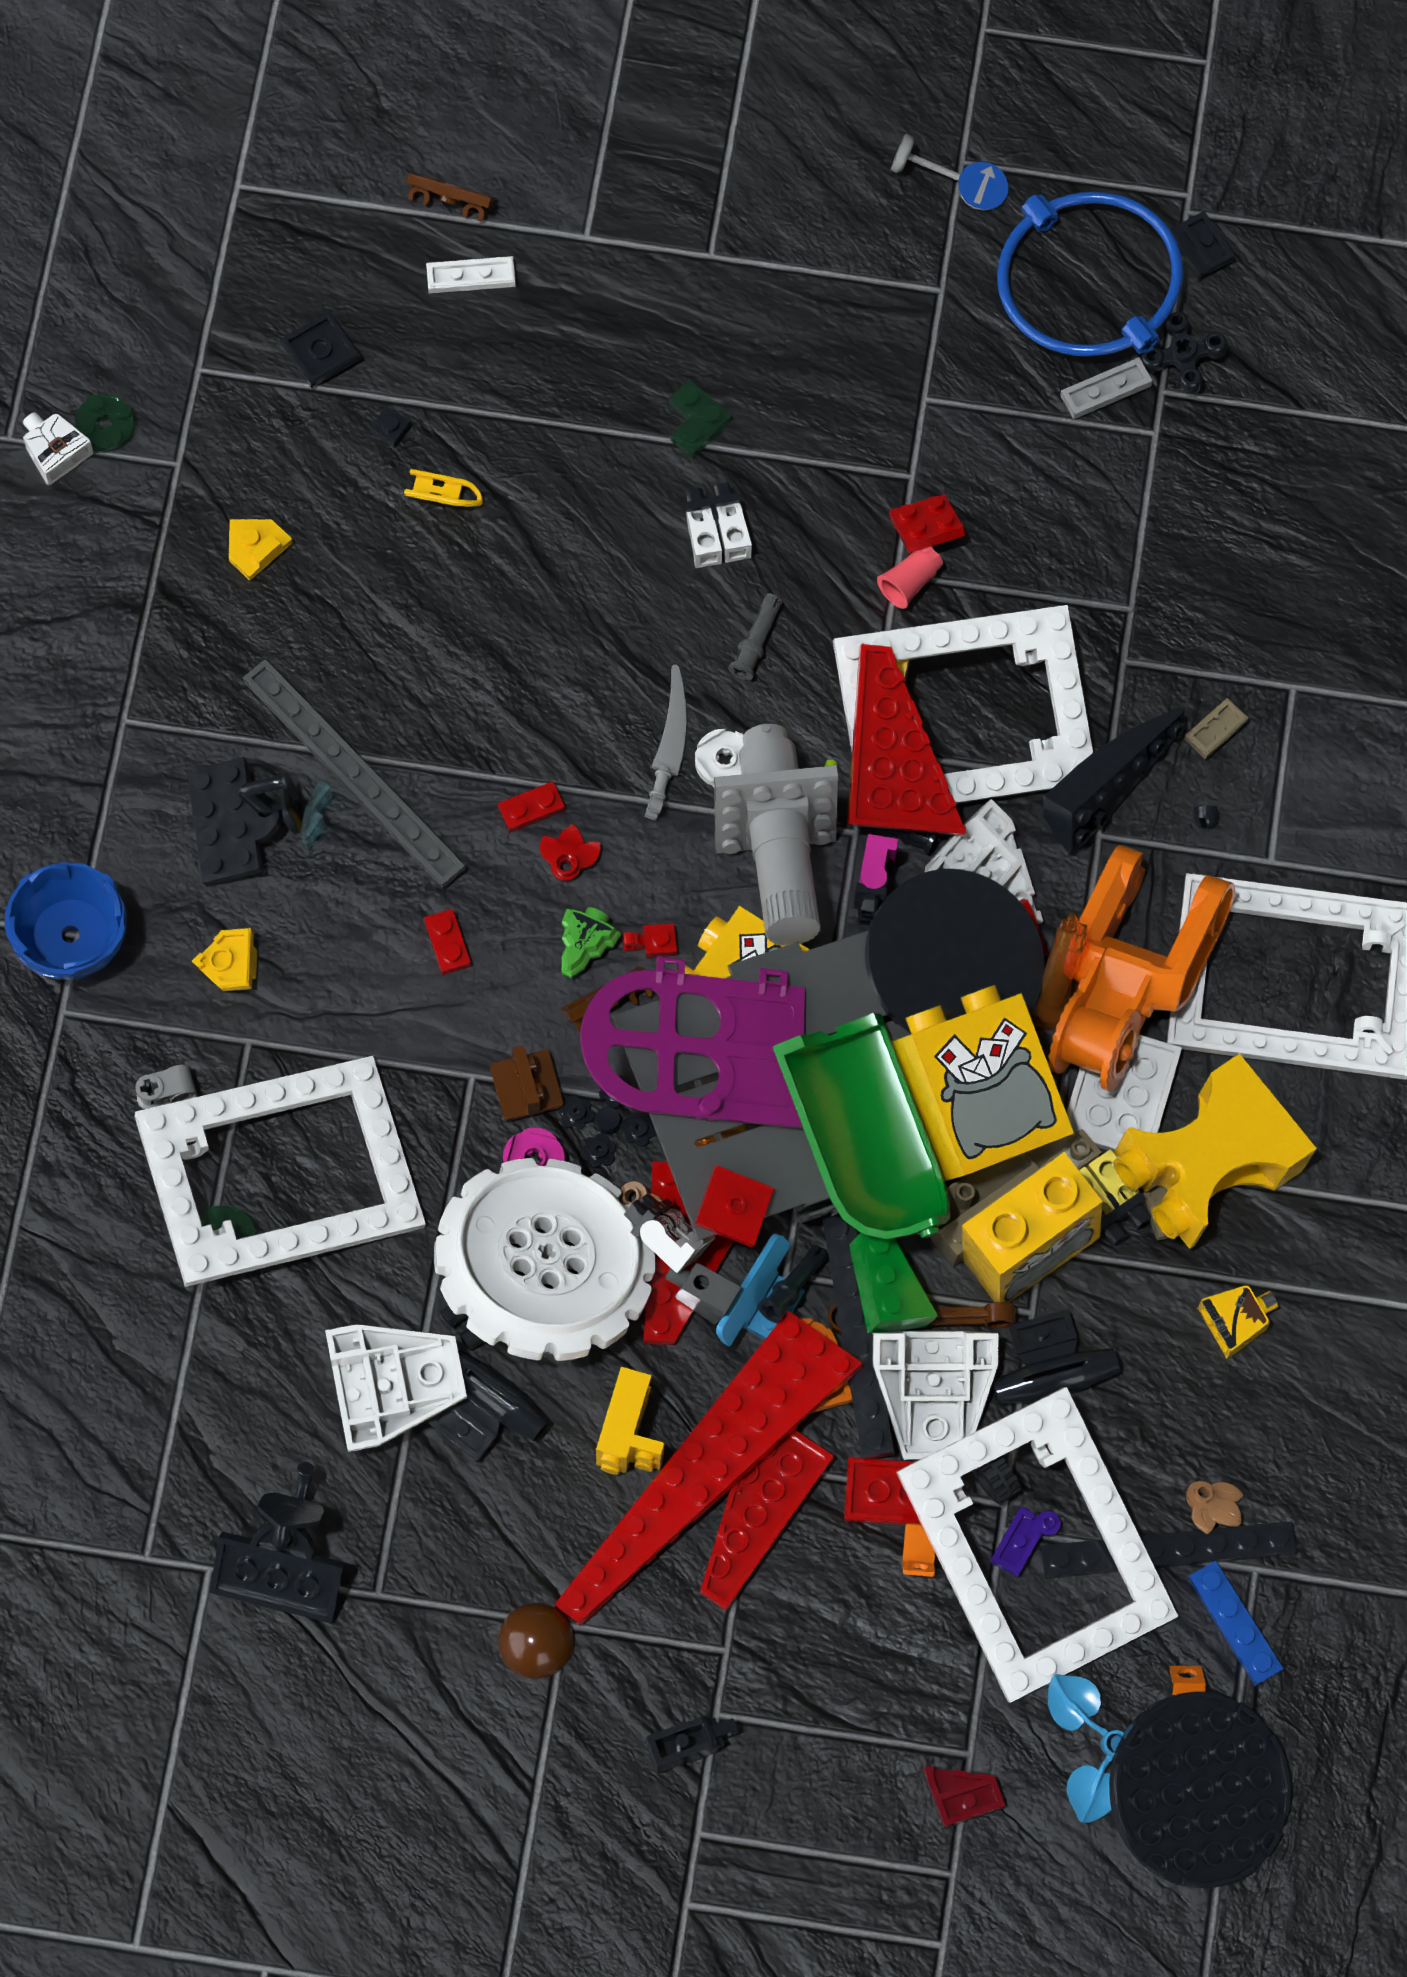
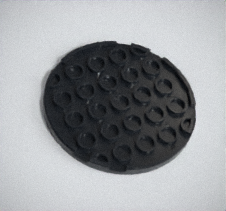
[865,869,1044,1033]
[1109,1691,1291,1888]

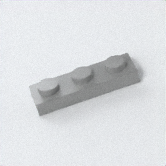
[1060,357,1152,419]

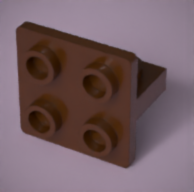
[490,1045,563,1122]

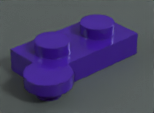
[990,1506,1061,1578]

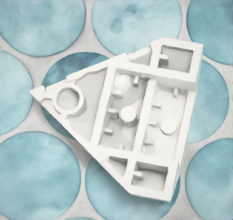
[924,799,1043,924]

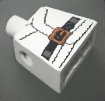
[23,412,93,486]

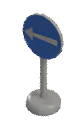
[890,133,1009,211]

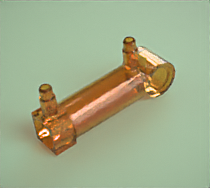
[1029,913,1087,1030]

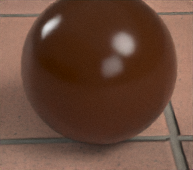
[498,1603,574,1679]

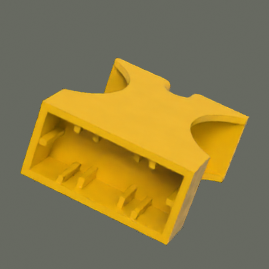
[1114,1053,1317,1249]

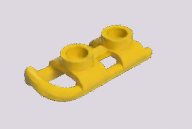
[404,469,483,507]

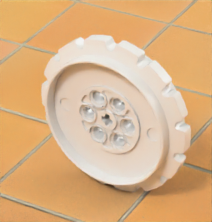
[434,1158,655,1361]

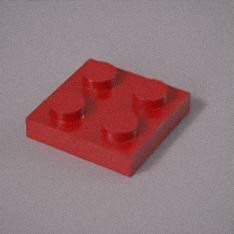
[889,494,965,553]

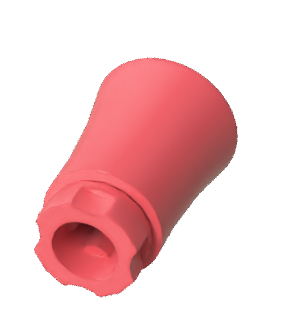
[877,547,943,609]

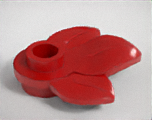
[540,824,600,881]

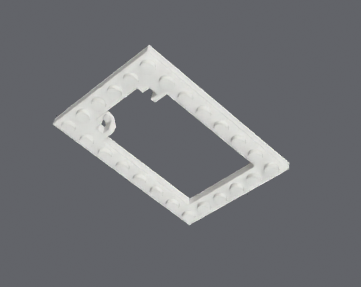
[833,605,1093,804]
[1166,873,1407,1080]
[135,1056,426,1287]
[896,1387,1178,1703]

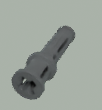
[728,593,783,680]

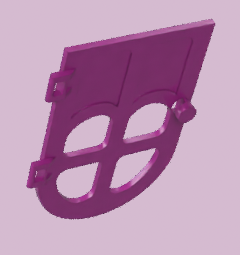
[580,956,805,1129]

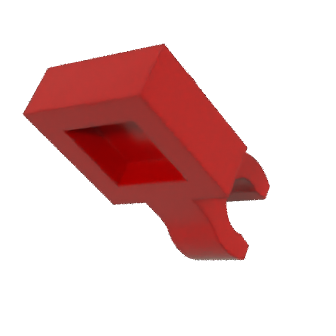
[623,923,677,958]

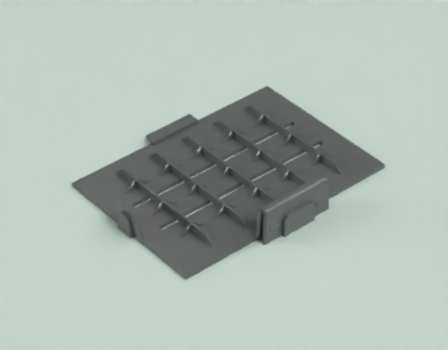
[612,931,911,1241]

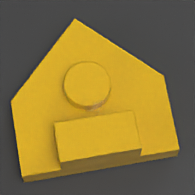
[229,519,293,581]
[192,928,257,991]

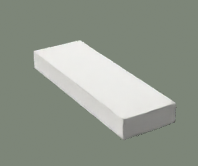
[426,256,516,294]

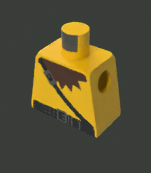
[1198,1285,1278,1359]

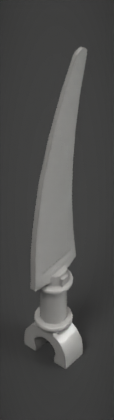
[644,665,687,821]

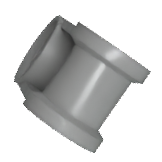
[135,1065,197,1109]

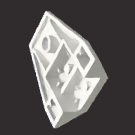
[325,1324,467,1452]
[873,1331,998,1460]

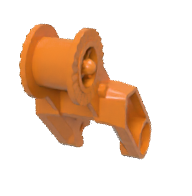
[1048,845,1235,1092]

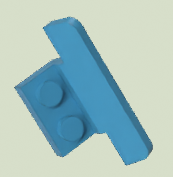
[716,1234,805,1347]

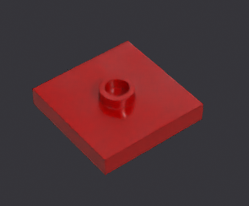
[694,1165,774,1248]

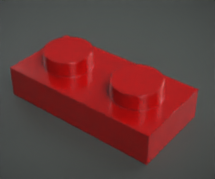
[498,781,565,833]
[424,909,471,976]

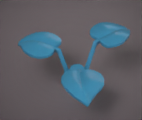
[1047,1674,1124,1823]

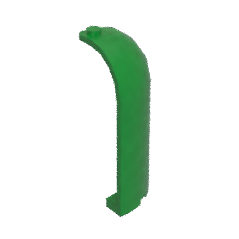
[772,1013,950,1239]

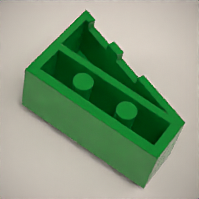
[849,1233,938,1334]

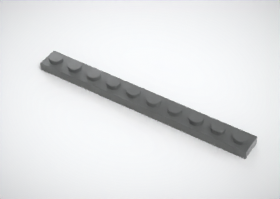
[243,659,465,888]

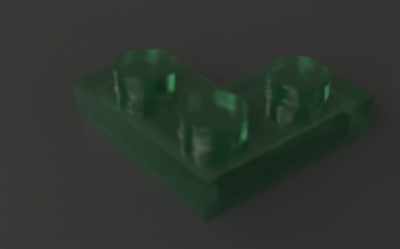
[669,379,732,459]

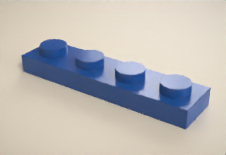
[1188,1560,1283,1687]

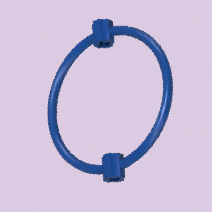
[997,192,1183,356]

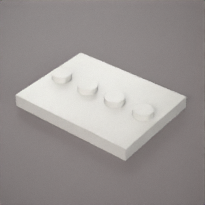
[1067,1035,1182,1152]

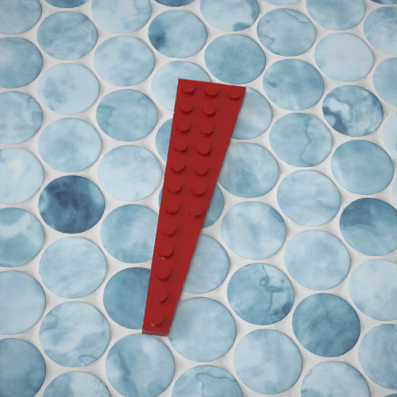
[554,1310,864,1626]

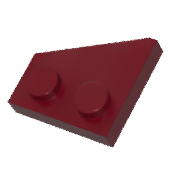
[923,1766,1005,1828]

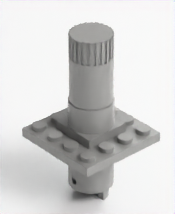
[714,724,838,946]

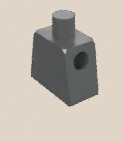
[665,1263,741,1324]

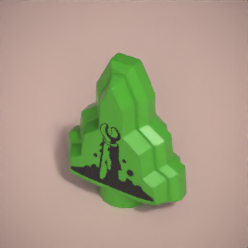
[562,907,622,979]

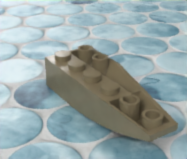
[930,1129,1102,1267]

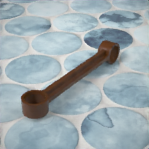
[828,1302,1016,1336]

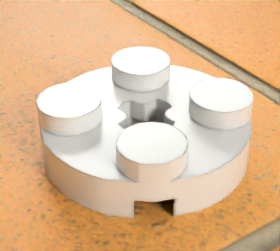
[695,729,744,788]

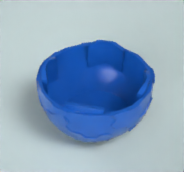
[5,862,127,980]

